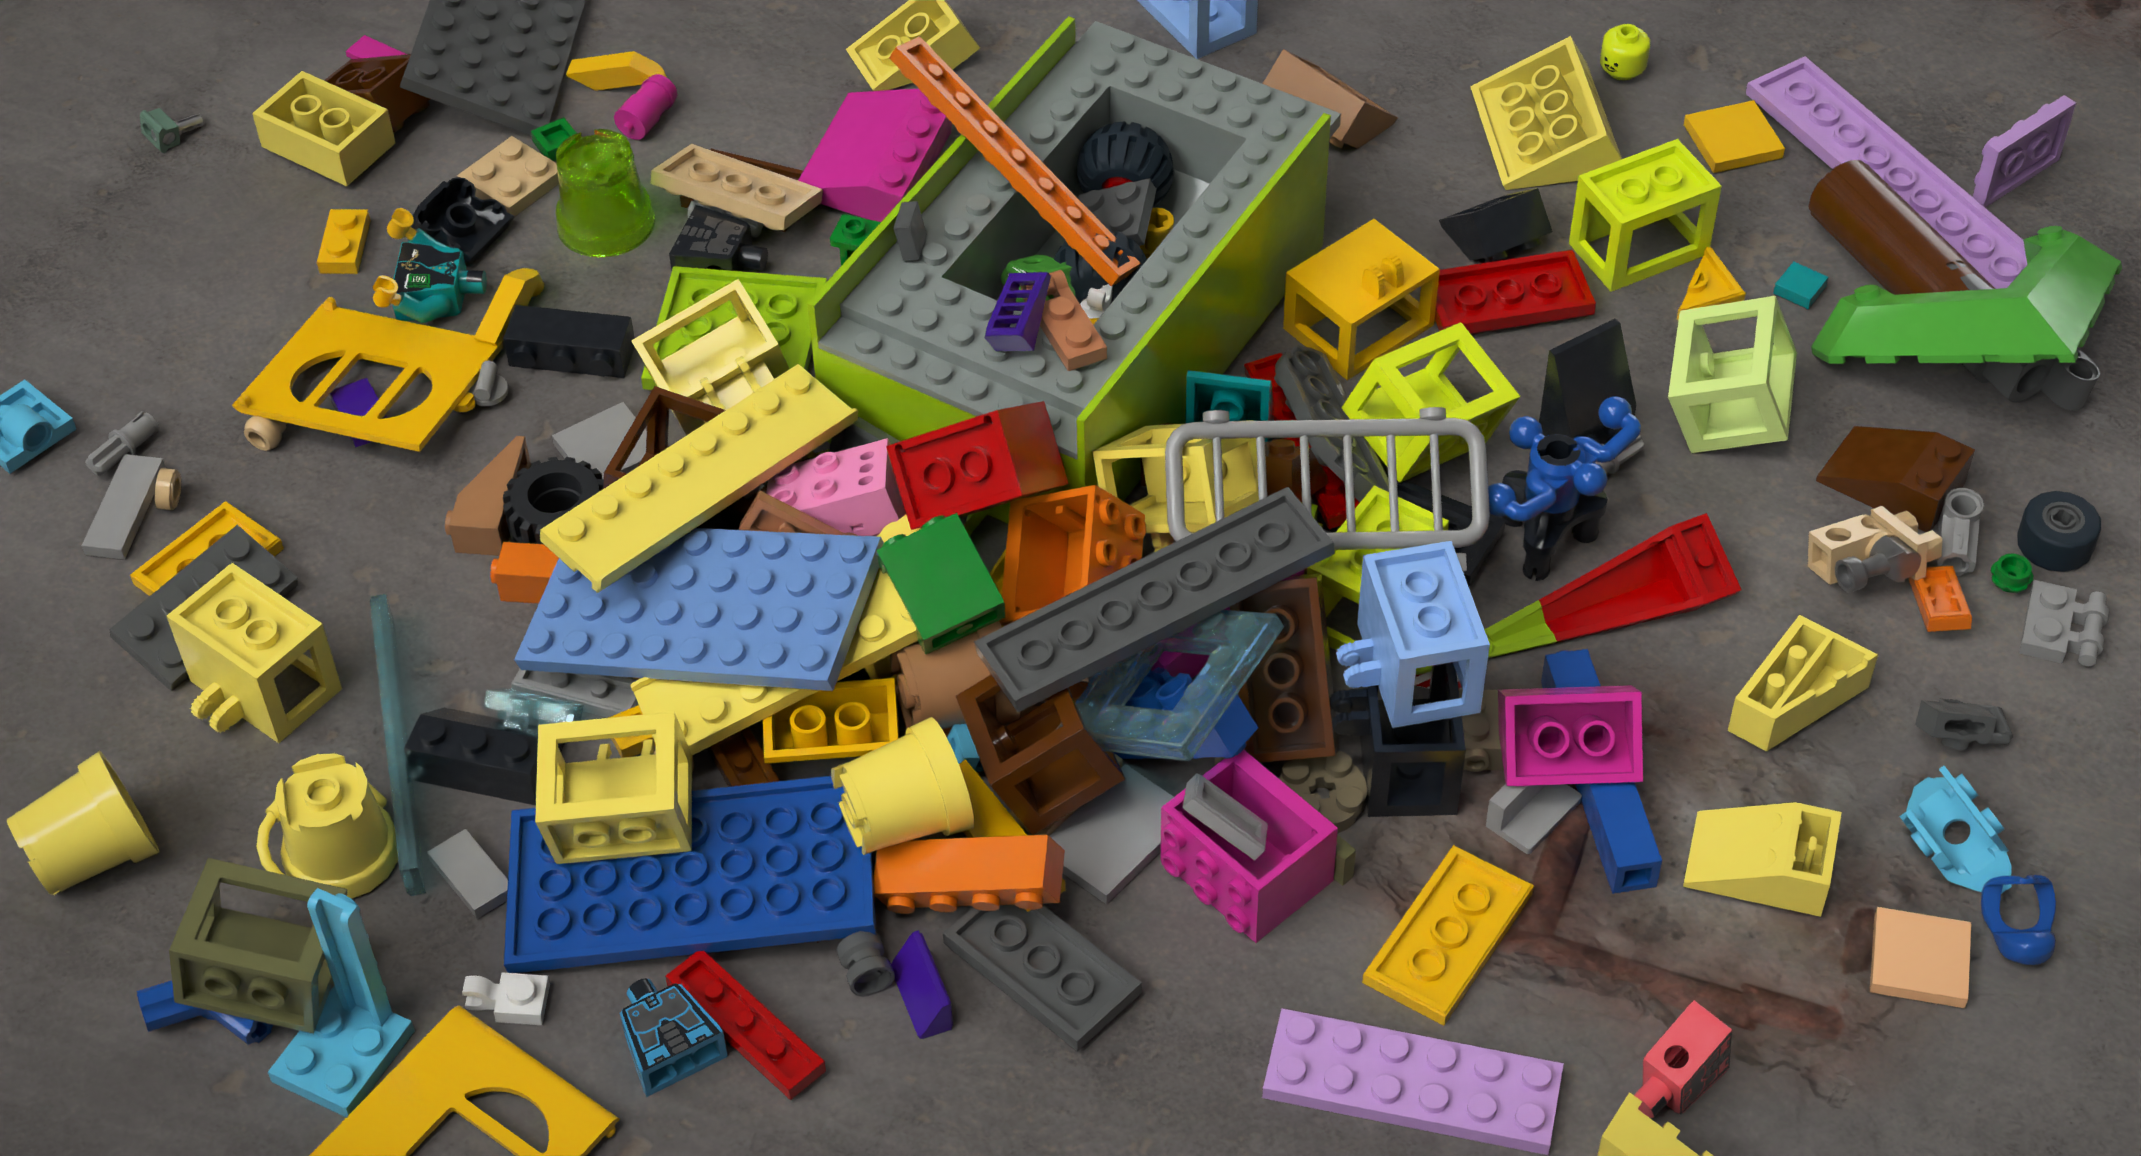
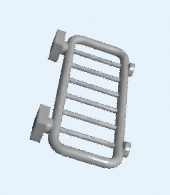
[1165,407,1490,573]

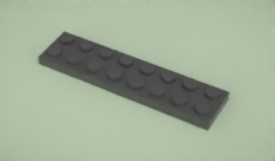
[974,487,1335,712]

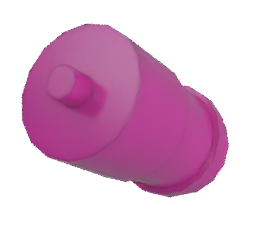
[614,74,678,140]

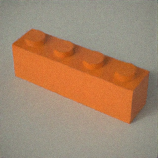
[873,835,1065,914]

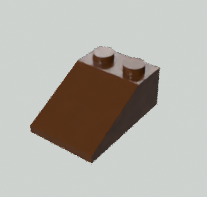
[324,54,430,133]
[1816,426,1975,532]

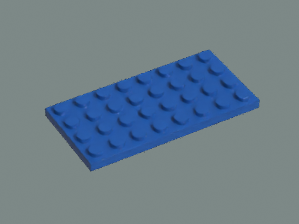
[504,776,876,973]

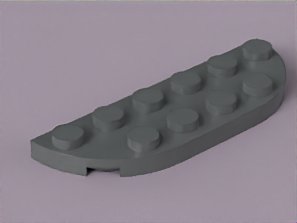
[1274,346,1389,502]

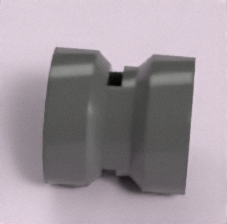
[836,931,895,996]

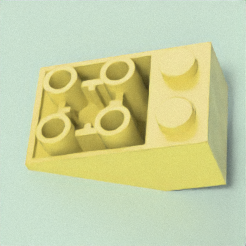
[1683,802,1842,917]

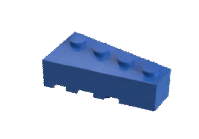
[1096,662,1258,760]

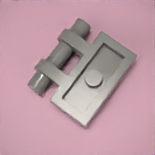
[2019,580,2109,667]

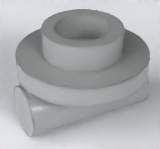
[468,361,509,406]

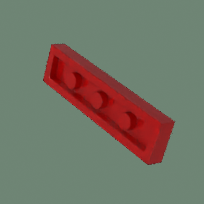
[665,951,826,1100]

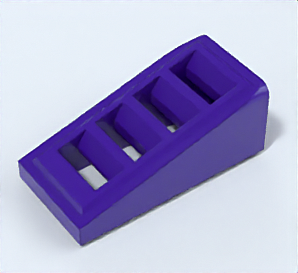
[984,272,1051,351]

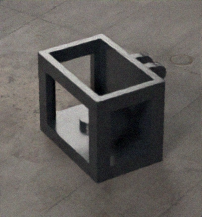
[1330,662,1466,817]

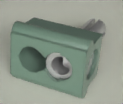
[140,108,203,153]

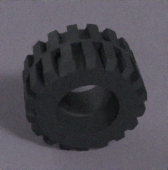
[503,457,604,544]

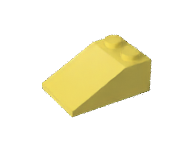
[846,0,980,91]

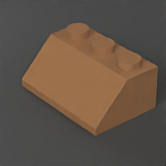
[1263,49,1398,149]

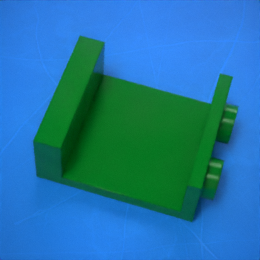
[876,513,1005,655]

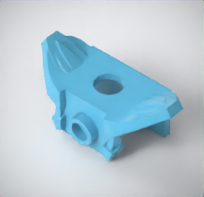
[1899,766,2012,894]

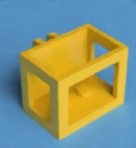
[1283,219,1440,381]

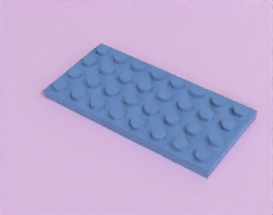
[514,528,884,691]

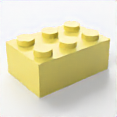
[252,71,396,186]

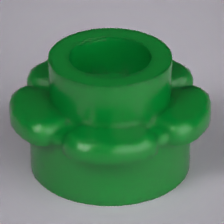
[1990,553,2034,593]

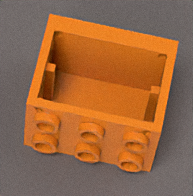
[999,485,1146,626]

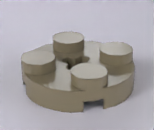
[1280,751,1367,833]

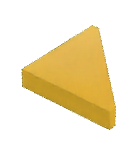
[1677,246,1746,320]

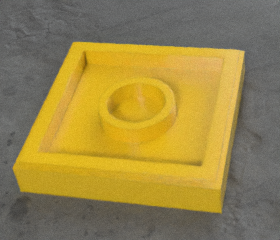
[1683,100,1785,173]

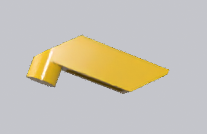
[566,51,667,91]
[474,268,544,345]

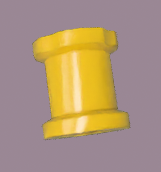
[1139,207,1174,258]

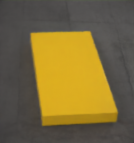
[1362,845,1534,1026]

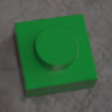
[531,117,583,161]

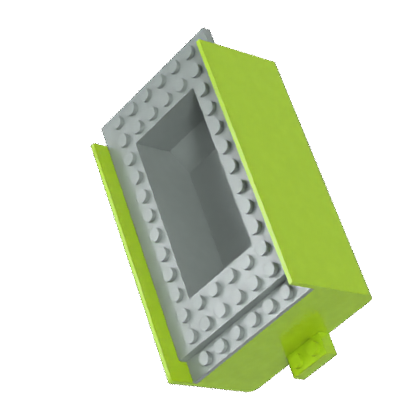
[807,16,1341,536]

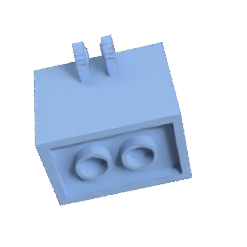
[1137,0,1258,59]
[1336,541,1490,728]

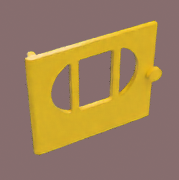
[232,297,503,452]
[309,1005,620,1156]

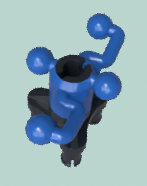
[1488,396,1641,581]

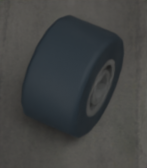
[2017,491,2101,572]

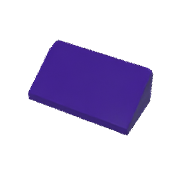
[891,930,953,1039]

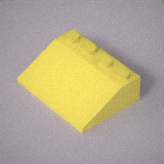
[1470,36,1622,190]

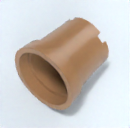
[890,621,1020,729]

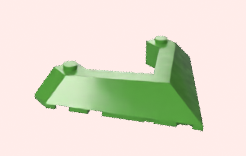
[1811,226,2122,364]

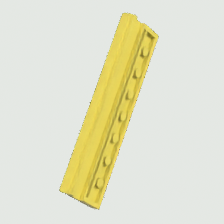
[540,364,859,593]
[630,567,918,755]

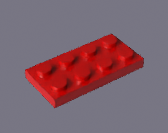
[1435,250,1596,334]

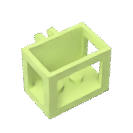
[1668,296,1797,453]

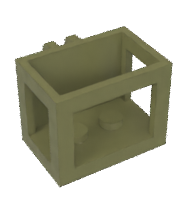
[169,858,347,1034]

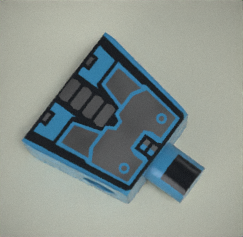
[619,978,728,1097]

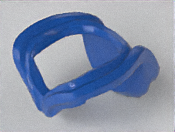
[1981,875,2056,965]

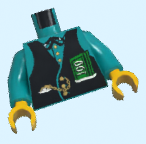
[373,208,487,323]

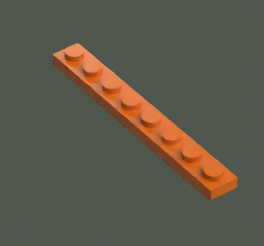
[889,36,1141,287]

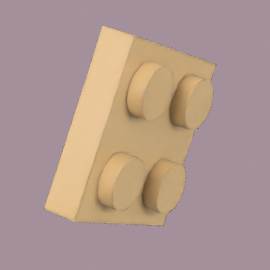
[457,136,566,216]

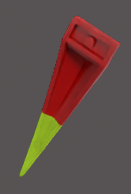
[1416,513,1742,675]

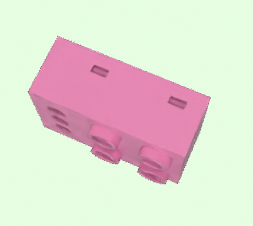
[766,438,903,536]

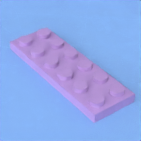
[1262,1008,1564,1155]

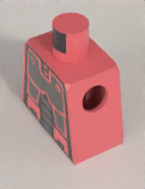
[1634,1000,1732,1118]

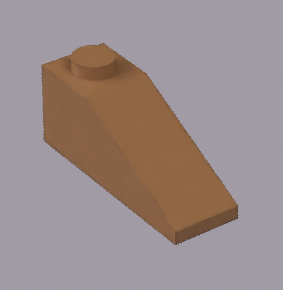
[445,436,531,556]

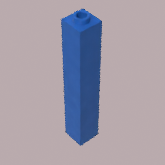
[1541,649,1662,894]

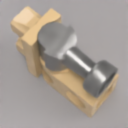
[1808,506,1942,593]

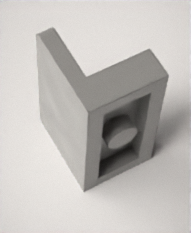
[1486,784,1582,854]

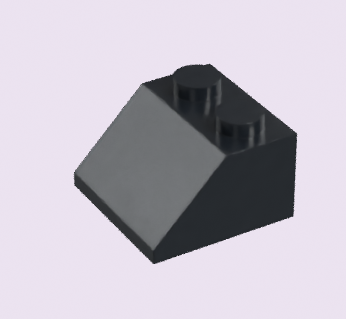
[1439,188,1553,263]

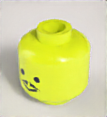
[1600,24,1650,80]

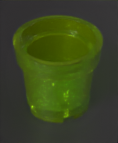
[556,129,655,257]

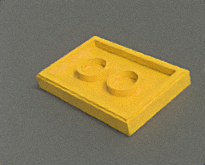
[130,501,284,596]

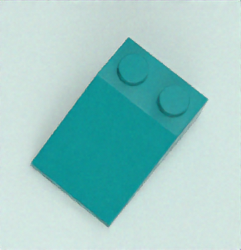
[1186,370,1274,442]

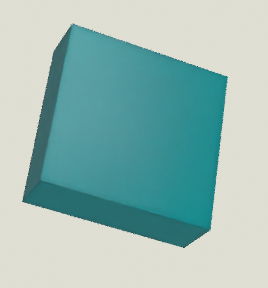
[1773,261,1829,309]

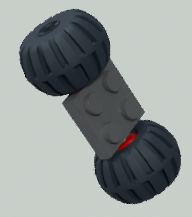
[1054,121,1174,303]

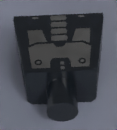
[669,205,768,272]

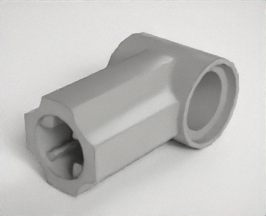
[1936,488,1984,577]

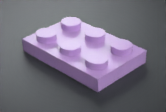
[1973,95,2076,207]

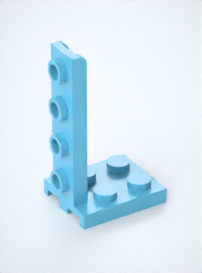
[268,888,415,1117]

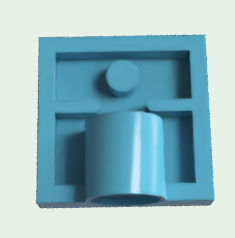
[0,379,76,473]

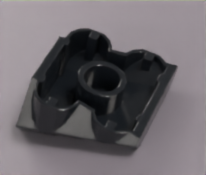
[411,177,515,263]

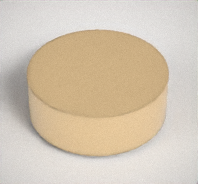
[155,468,181,510]

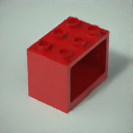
[886,401,1069,530]

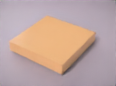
[1870,907,1971,1008]

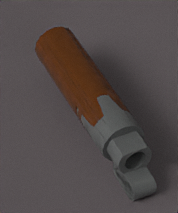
[1808,160,2100,411]

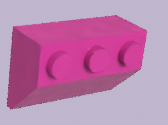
[1498,685,1643,786]

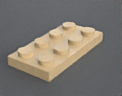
[651,144,823,231]

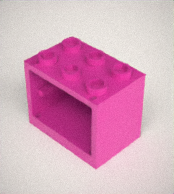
[1160,750,1338,943]

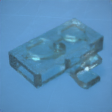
[484,688,584,731]

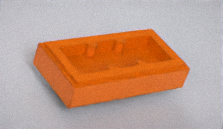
[1909,566,1972,632]

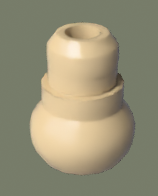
[244,416,287,451]

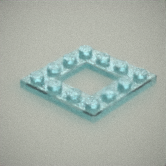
[1056,610,1284,761]

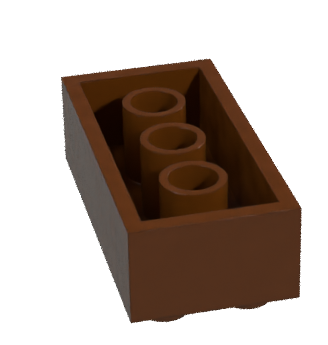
[1230,573,1340,762]

